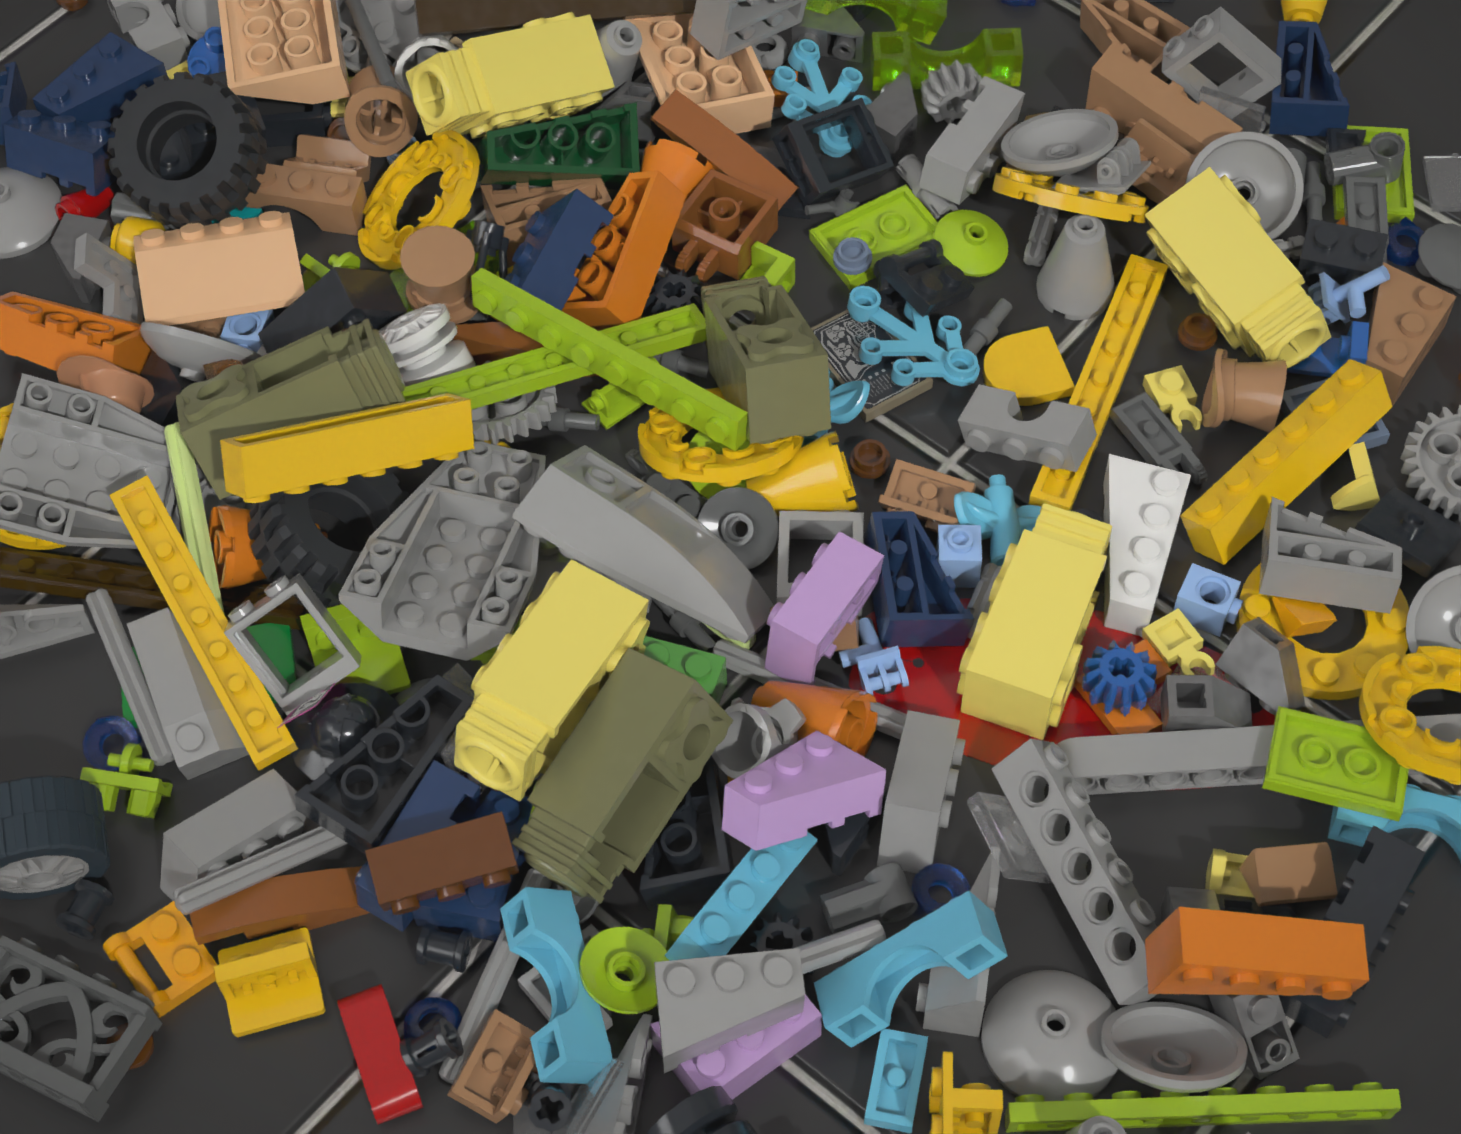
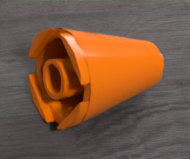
[640,139,714,203]
[208,505,328,589]
[751,680,878,757]

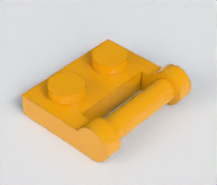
[103,901,218,1018]

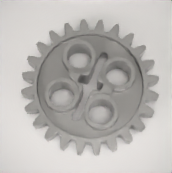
[471,360,558,445]
[1400,405,1461,525]

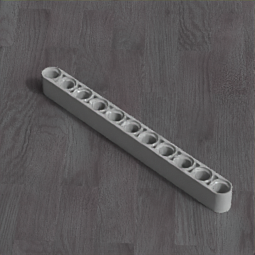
[1057,714,1461,795]

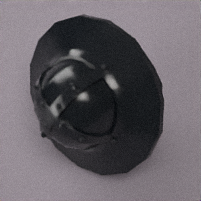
[290,682,400,782]

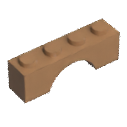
[245,164,367,236]

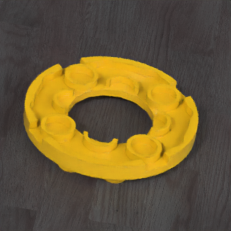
[358,130,480,270]
[992,167,1149,223]
[638,388,803,487]
[1236,563,1409,700]
[1359,646,1461,785]

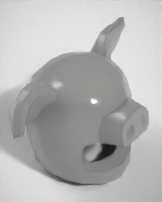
[712,697,806,779]

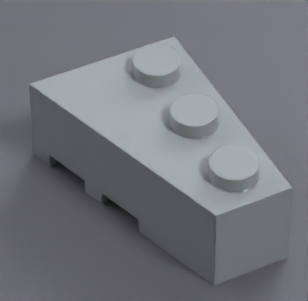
[690,0,807,60]
[919,76,1025,205]
[1259,497,1402,614]
[877,710,966,876]
[160,769,306,920]
[654,948,805,1073]

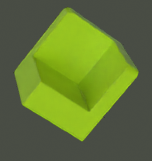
[740,241,795,293]

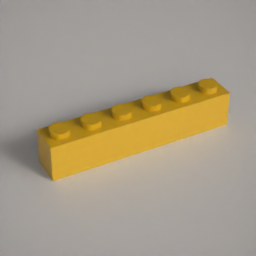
[1180,359,1393,565]
[220,393,475,503]

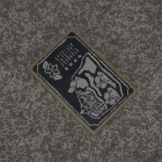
[811,309,933,423]

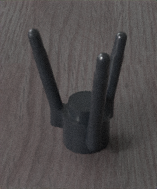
[466,220,510,300]

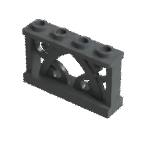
[0,935,162,1122]

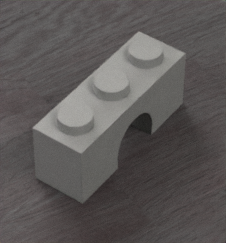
[107,0,191,71]
[958,384,1097,472]

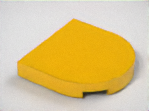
[983,326,1075,406]

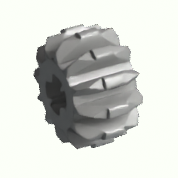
[921,59,982,124]

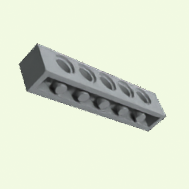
[992,739,1157,1005]

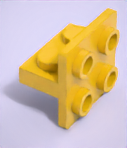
[214,927,326,1037]
[929,1051,1003,1134]

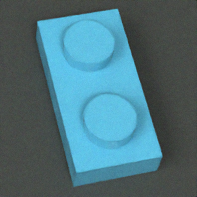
[864,1028,928,1133]

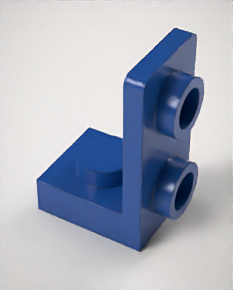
[1287,321,1369,377]

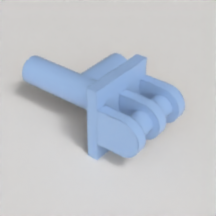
[1308,265,1390,325]
[838,618,909,696]

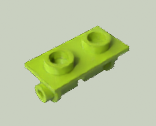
[582,357,659,430]

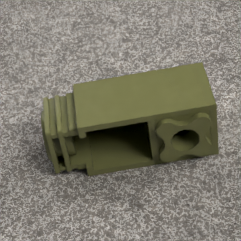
[701,276,831,444]
[176,318,406,500]
[511,648,734,904]

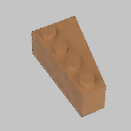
[1085,41,1243,157]

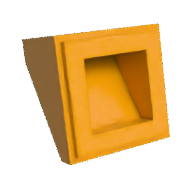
[1272,596,1337,638]

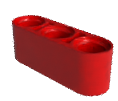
[337,984,423,1125]

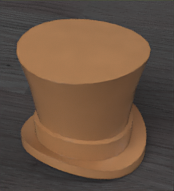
[344,65,418,157]
[400,225,478,324]
[1200,348,1287,433]

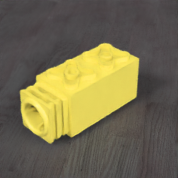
[406,12,615,139]
[1145,167,1331,369]
[956,503,1112,740]
[454,559,650,801]

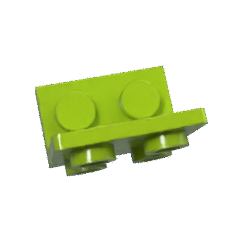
[300,604,411,695]

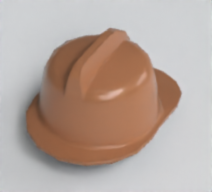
[57,355,154,414]

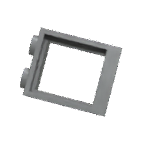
[1162,6,1281,118]
[777,510,864,620]
[224,573,362,716]

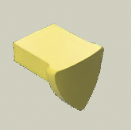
[1331,442,1380,511]
[1205,848,1254,897]

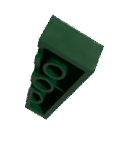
[478,102,640,189]

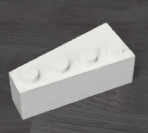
[1103,454,1191,637]

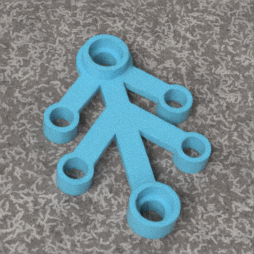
[771,39,872,157]
[847,286,980,386]

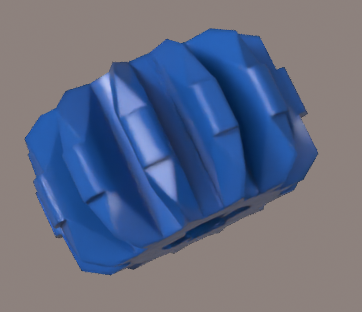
[1082,640,1157,717]

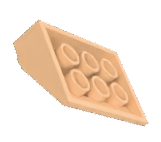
[218,0,350,104]
[623,13,775,134]
[134,211,305,326]

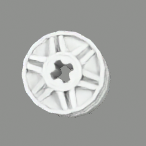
[379,303,476,387]

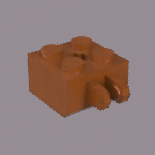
[672,169,778,283]

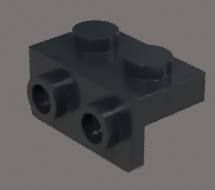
[1297,218,1388,293]

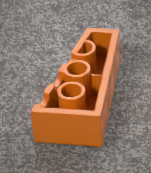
[562,170,686,331]
[0,291,152,375]
[1145,907,1369,1000]

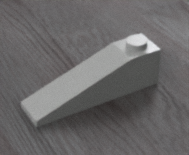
[0,604,95,659]
[127,607,249,780]
[916,847,1003,1037]
[574,1014,654,1134]

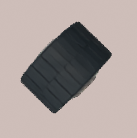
[0,775,111,900]

